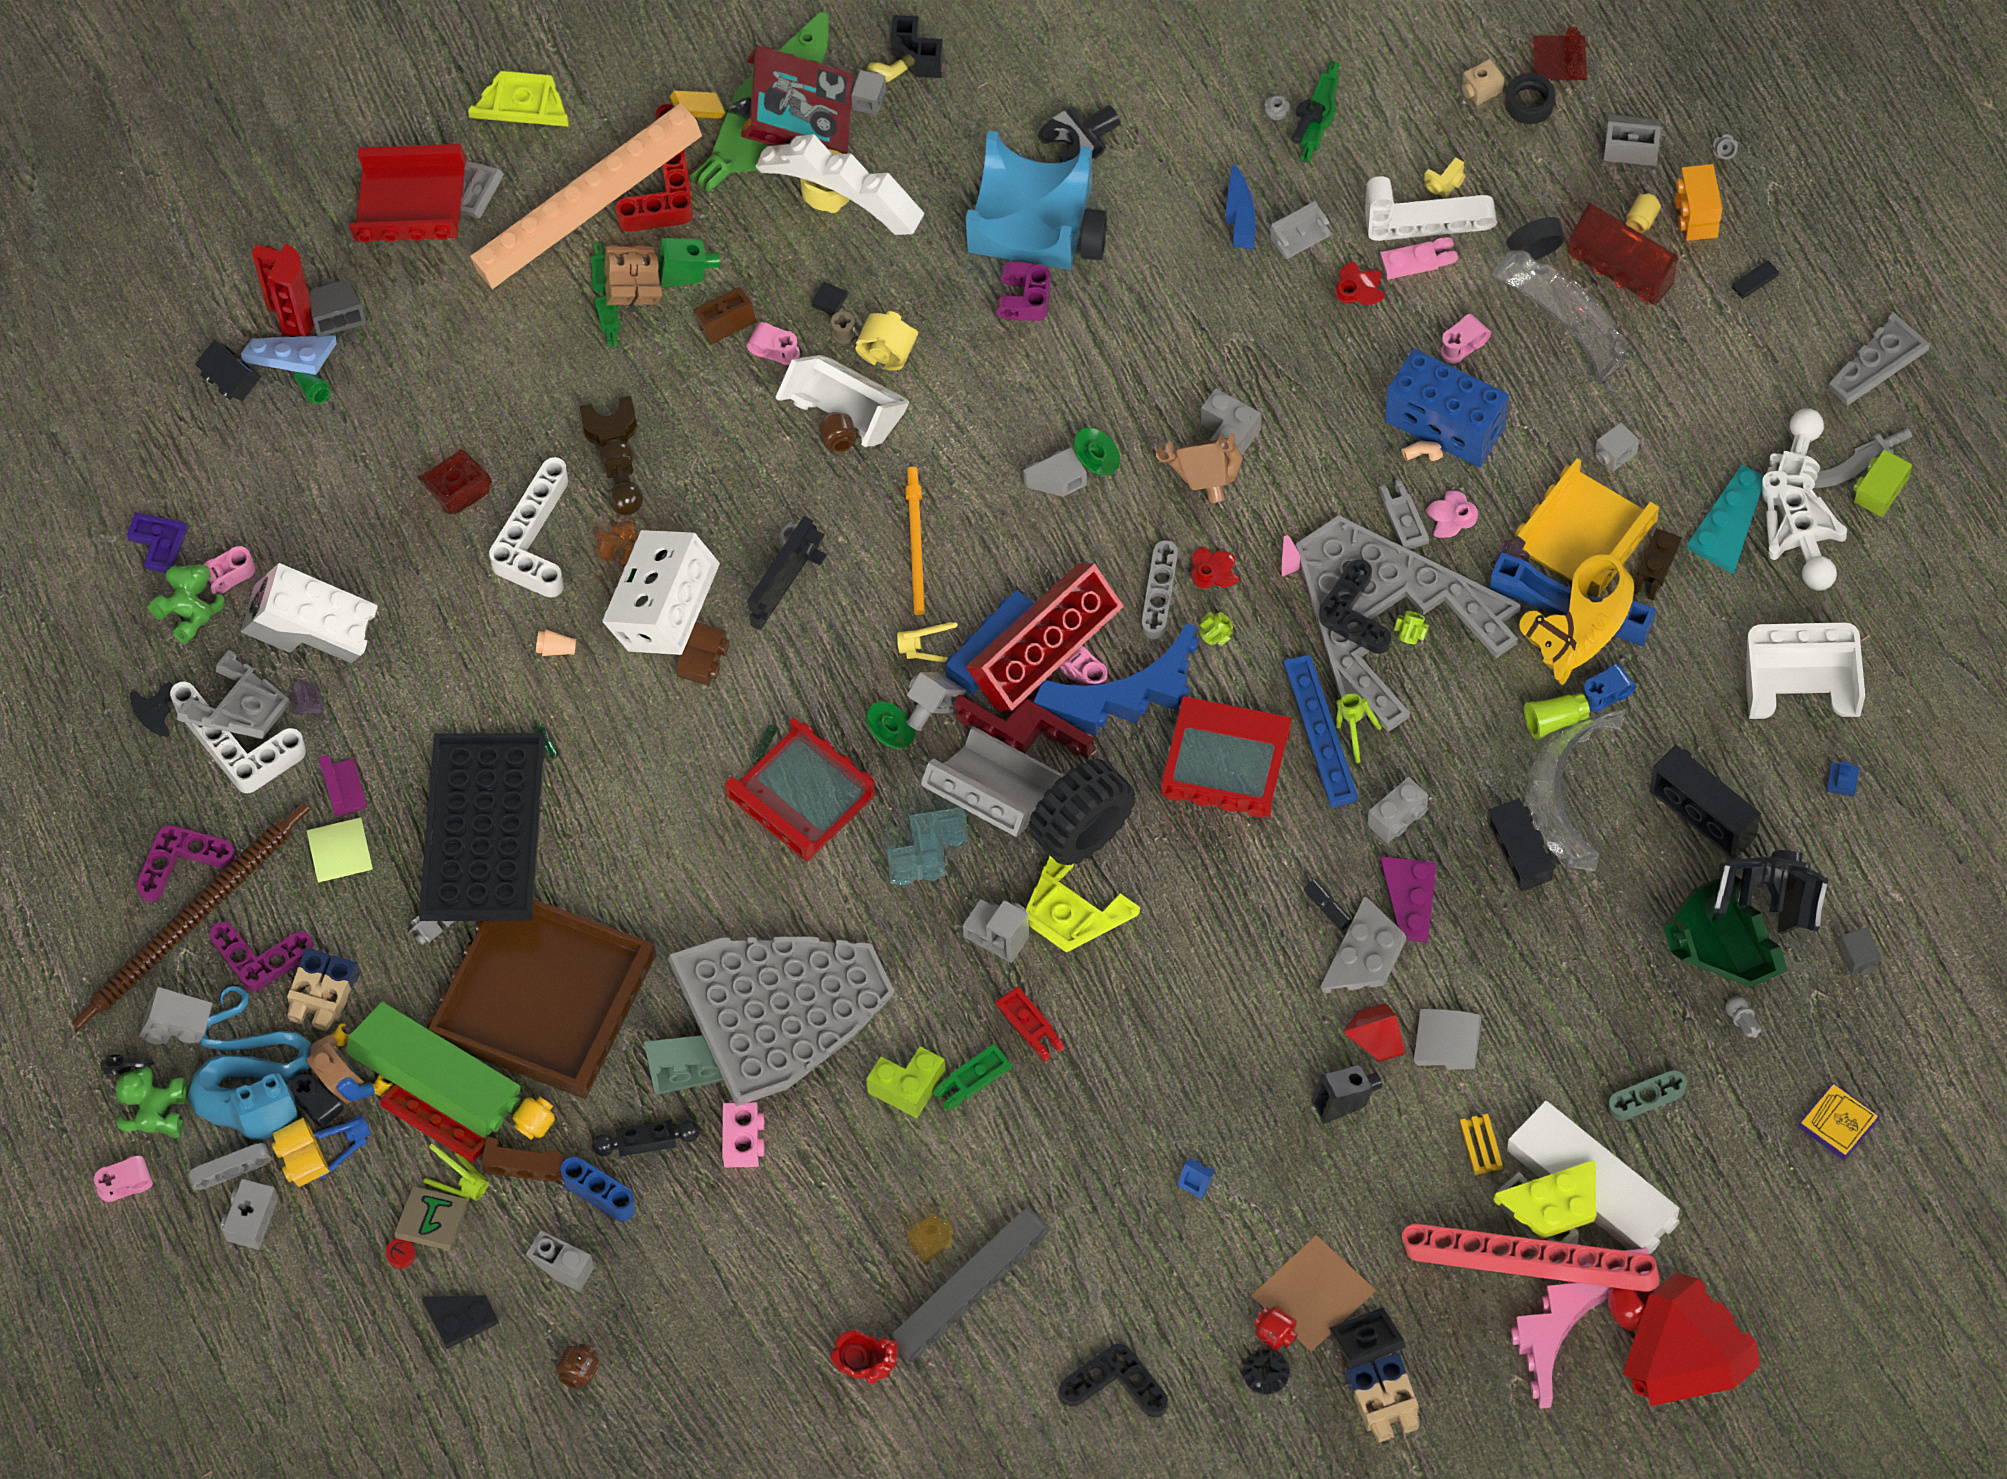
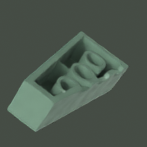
[644,1035,724,1095]

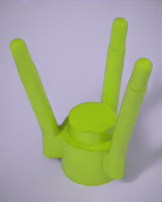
[1336,693,1382,764]
[423,1144,489,1201]

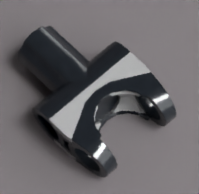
[1038,105,1121,163]

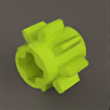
[1199,611,1233,646]
[1393,611,1429,644]

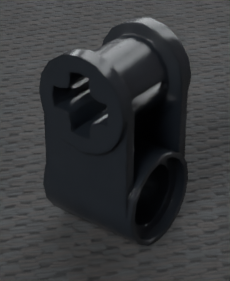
[291,1074,344,1129]

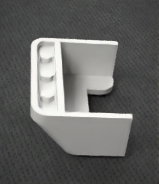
[1746,623,1865,719]

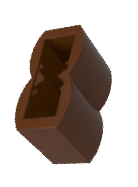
[676,622,730,686]

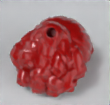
[830,1329,898,1384]

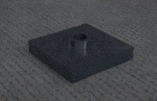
[1329,1307,1406,1368]

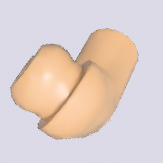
[1401,440,1443,461]

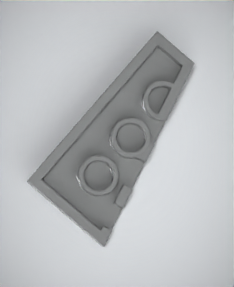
[1829,312,1929,406]

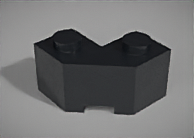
[891,15,944,78]

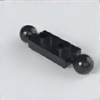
[592,1119,700,1157]

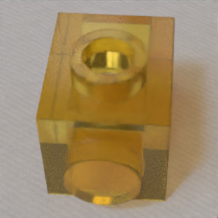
[906,1213,953,1264]

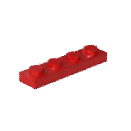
[380,1084,486,1163]

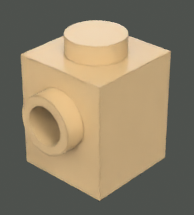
[1462,59,1504,106]

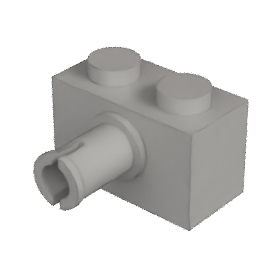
[906,672,966,731]

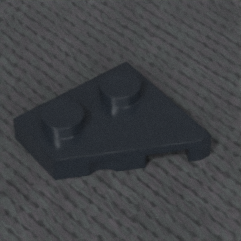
[422,1295,499,1349]

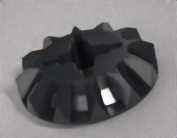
[1243,1348,1290,1395]

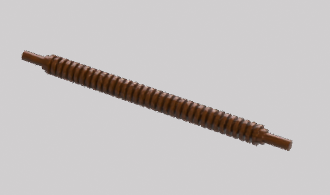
[71,803,310,1030]

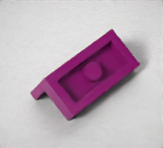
[318,755,367,817]

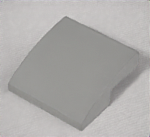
[1414,1009,1481,1070]

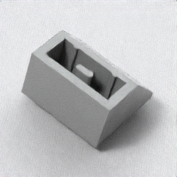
[1604,114,1661,166]

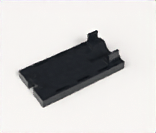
[748,516,827,631]

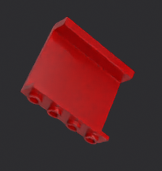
[349,144,467,243]

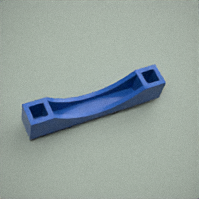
[1490,552,1656,647]

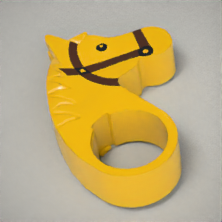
[1519,554,1634,685]

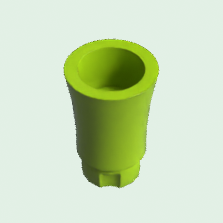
[1524,693,1590,740]

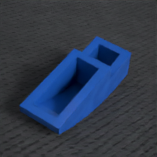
[1226,165,1255,249]

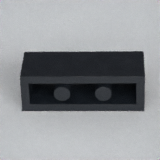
[1487,798,1556,892]

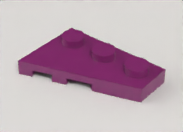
[1380,856,1437,943]

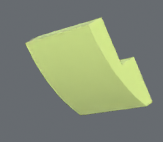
[307,818,373,882]

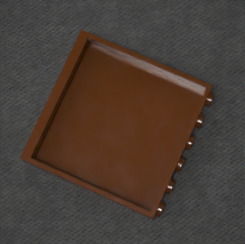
[427,899,656,1099]

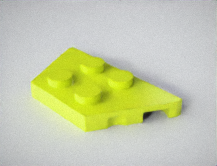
[468,71,569,127]
[1493,1160,1596,1239]

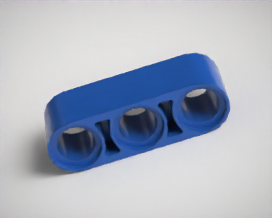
[561,1157,636,1221]

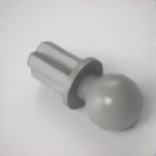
[1725,996,1761,1038]

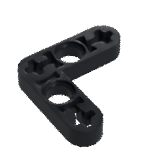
[1319,559,1391,654]
[1059,1344,1168,1418]

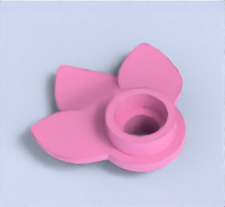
[1425,491,1478,538]

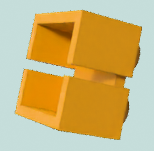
[1674,164,1722,241]

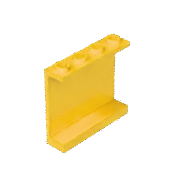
[1515,458,1659,597]

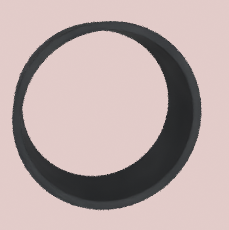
[1506,217,1565,262]

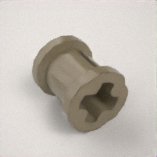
[831,311,856,345]

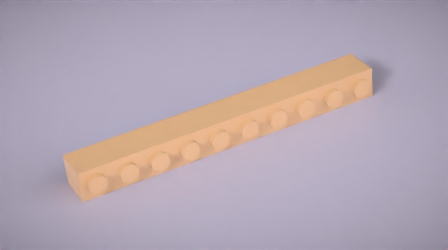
[470,103,702,289]

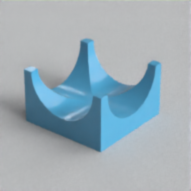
[966,131,1092,270]

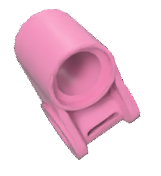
[1441,314,1491,363]
[746,322,800,365]
[203,546,255,594]
[1059,646,1108,686]
[94,1156,153,1202]

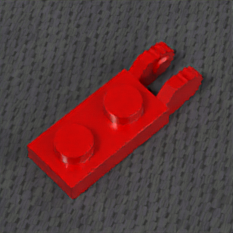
[995,986,1064,1062]

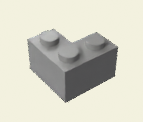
[1201,388,1261,455]
[963,899,1029,964]
[139,987,212,1045]

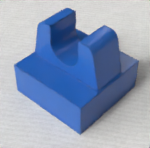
[1826,761,1859,796]
[1177,1158,1215,1199]

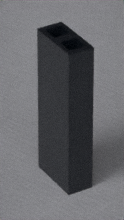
[1731,260,1779,300]

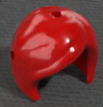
[1608,1287,1655,1331]

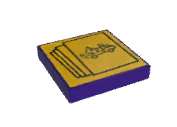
[1798,1083,1880,1161]

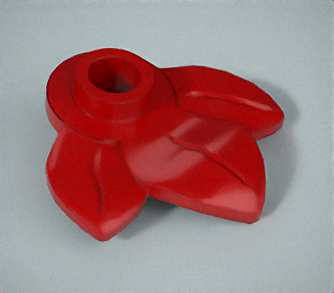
[1335,261,1385,305]
[1191,547,1239,589]

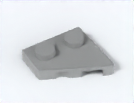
[461,161,504,219]

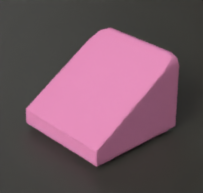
[1281,535,1300,577]

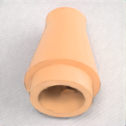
[536,629,576,656]

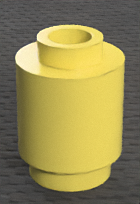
[1626,194,1661,234]

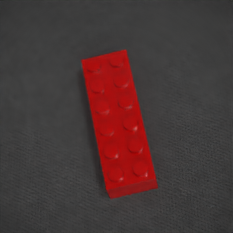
[966,563,1124,711]

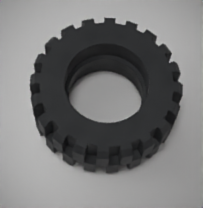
[1029,759,1136,865]

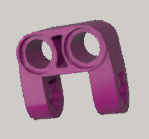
[996,262,1051,321]

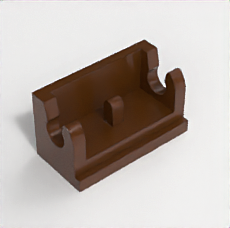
[693,286,756,345]

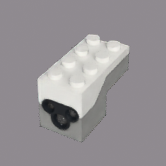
[241,563,378,663]

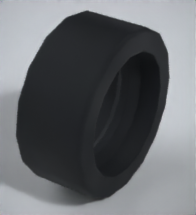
[1505,73,1556,124]
[1080,209,1107,260]

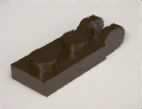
[1633,528,1682,601]

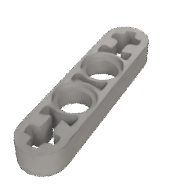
[1142,540,1178,639]

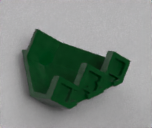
[1663,875,1788,987]

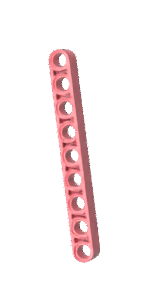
[1402,1224,1660,1291]

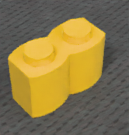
[271,1118,330,1187]

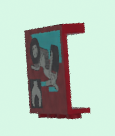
[741,45,853,154]

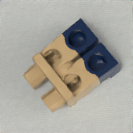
[287,948,360,1032]
[1345,1353,1419,1442]

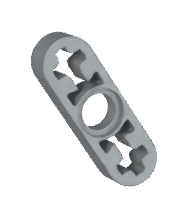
[188,1143,272,1190]

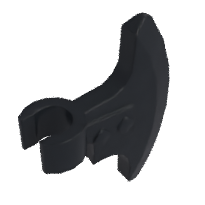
[130,682,173,737]

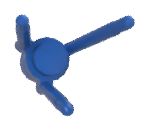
[314,1115,371,1179]

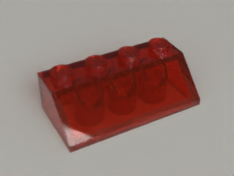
[1568,202,1678,306]

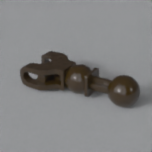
[580,396,643,516]

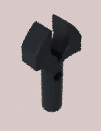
[1291,99,1323,144]

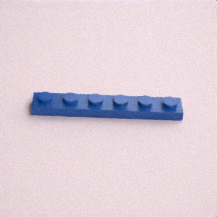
[1283,654,1358,808]

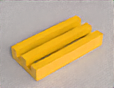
[1460,1114,1503,1175]

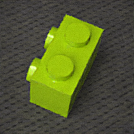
[1853,450,1913,518]

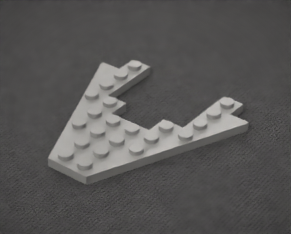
[1295,515,1521,732]

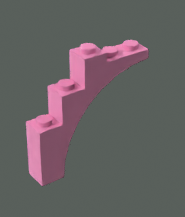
[1511,1248,1650,1409]

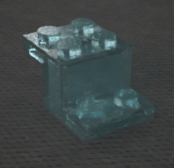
[886,807,968,885]

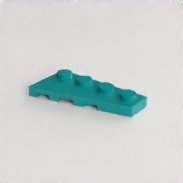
[1687,464,1764,575]

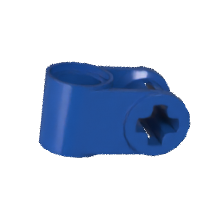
[1584,664,1636,712]

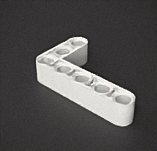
[1365,176,1497,241]
[489,457,568,597]
[170,682,306,793]

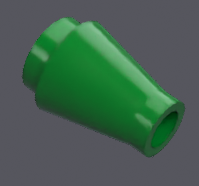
[294,372,330,405]

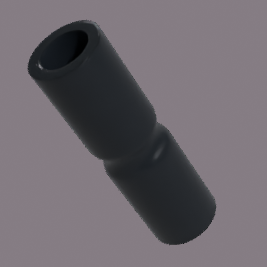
[1304,879,1353,931]

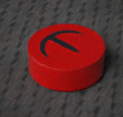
[386,1239,416,1269]

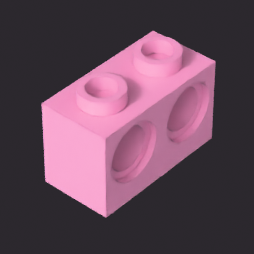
[723,1102,764,1168]

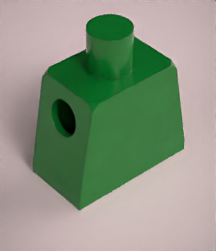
[658,238,720,288]

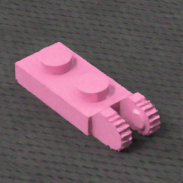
[1380,237,1459,279]

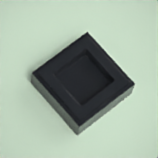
[812,281,848,315]

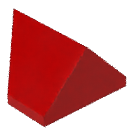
[1342,1003,1405,1062]

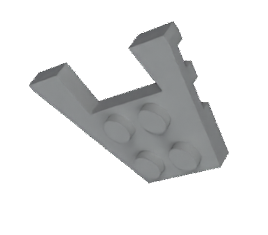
[177,650,289,739]

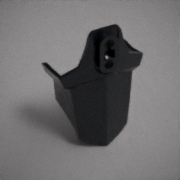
[1712,850,1829,934]

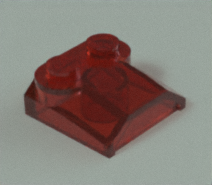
[417,448,492,514]

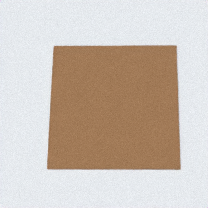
[1251,1235,1377,1352]

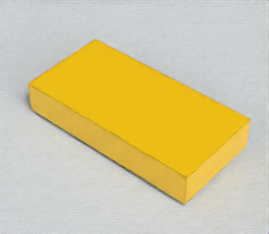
[670,91,725,119]

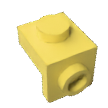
[1424,157,1465,199]

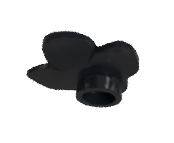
[100,1054,154,1075]

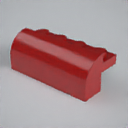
[252,243,314,337]

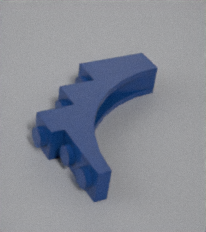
[1034,623,1200,736]

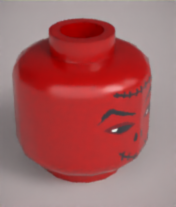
[1253,1306,1298,1350]

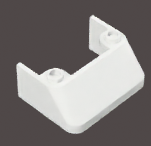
[776,355,909,447]

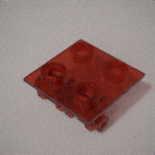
[1533,27,1587,80]

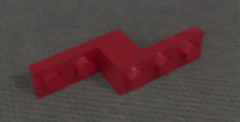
[954,695,1094,759]

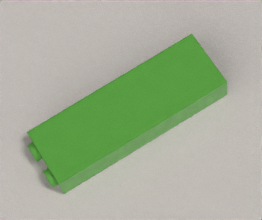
[347,1002,521,1139]

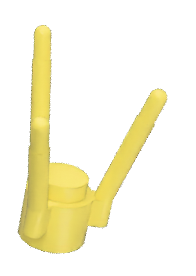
[897,622,958,663]

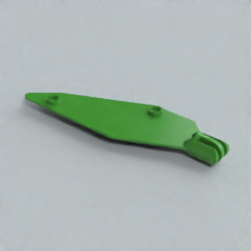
[690,12,829,194]

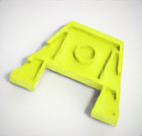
[1026,855,1140,953]

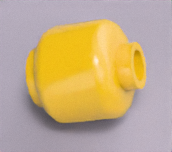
[513,1096,555,1140]

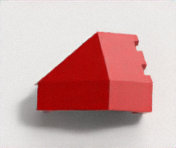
[1622,1272,1760,1406]

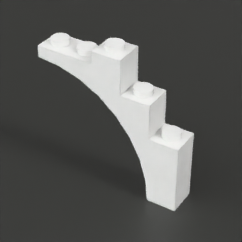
[755,134,925,235]

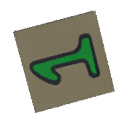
[395,1186,468,1251]

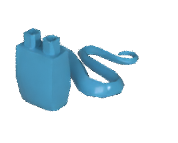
[187,986,312,1141]

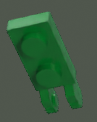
[932,1044,1012,1111]

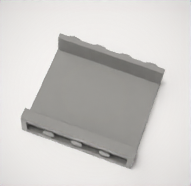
[921,726,1065,837]

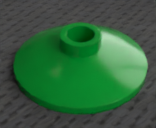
[1073,428,1120,476]
[866,701,915,749]

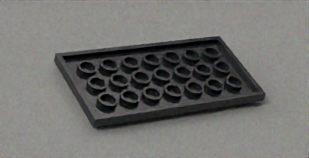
[419,733,546,921]

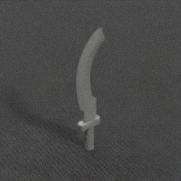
[1814,428,1912,488]

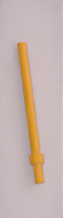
[905,467,925,615]

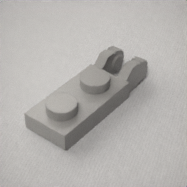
[1378,480,1429,550]

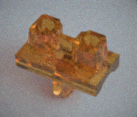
[596,521,640,566]

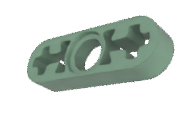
[1608,1071,1687,1121]

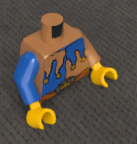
[306,1024,393,1105]

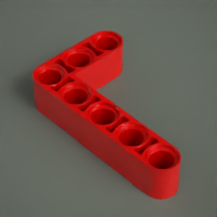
[616,104,693,232]

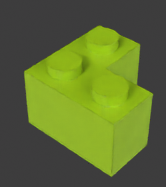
[866,1046,946,1118]

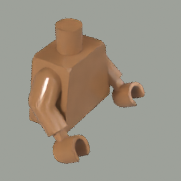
[1156,433,1243,503]

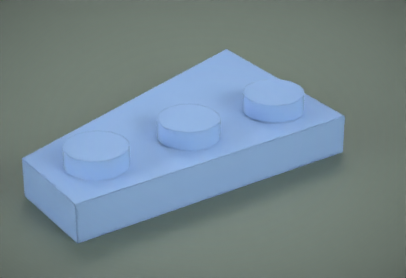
[241,335,337,375]

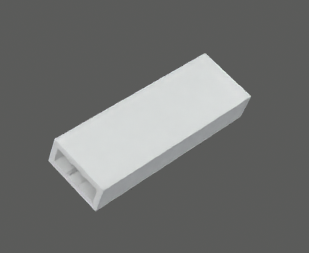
[1507,1101,1680,1254]

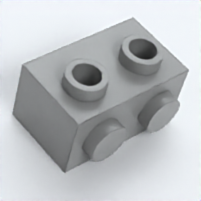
[1367,777,1428,844]

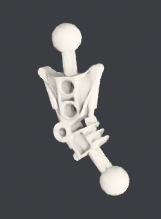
[1762,408,1847,591]

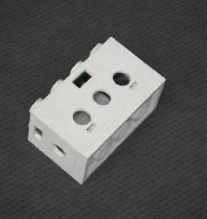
[602,530,720,655]

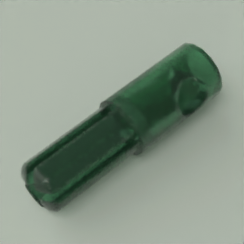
[533,723,559,759]
[752,725,778,761]

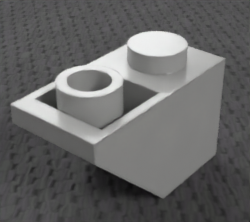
[1023,448,1087,497]
[526,1230,594,1292]

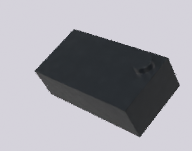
[1649,744,1761,860]

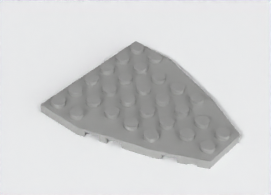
[668,937,894,1107]

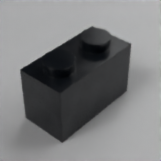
[195,340,262,401]

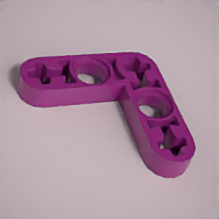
[136,825,236,902]
[210,922,314,991]

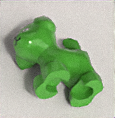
[147,564,226,644]
[115,1066,188,1138]

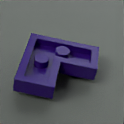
[127,512,188,573]

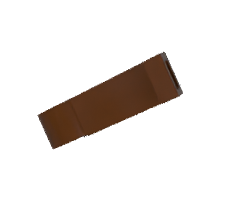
[481,1137,564,1182]

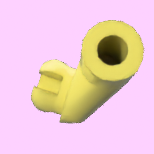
[867,59,907,82]

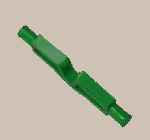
[1300,61,1340,162]
[591,241,620,347]

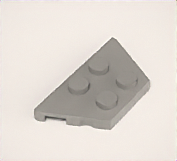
[1321,897,1407,994]

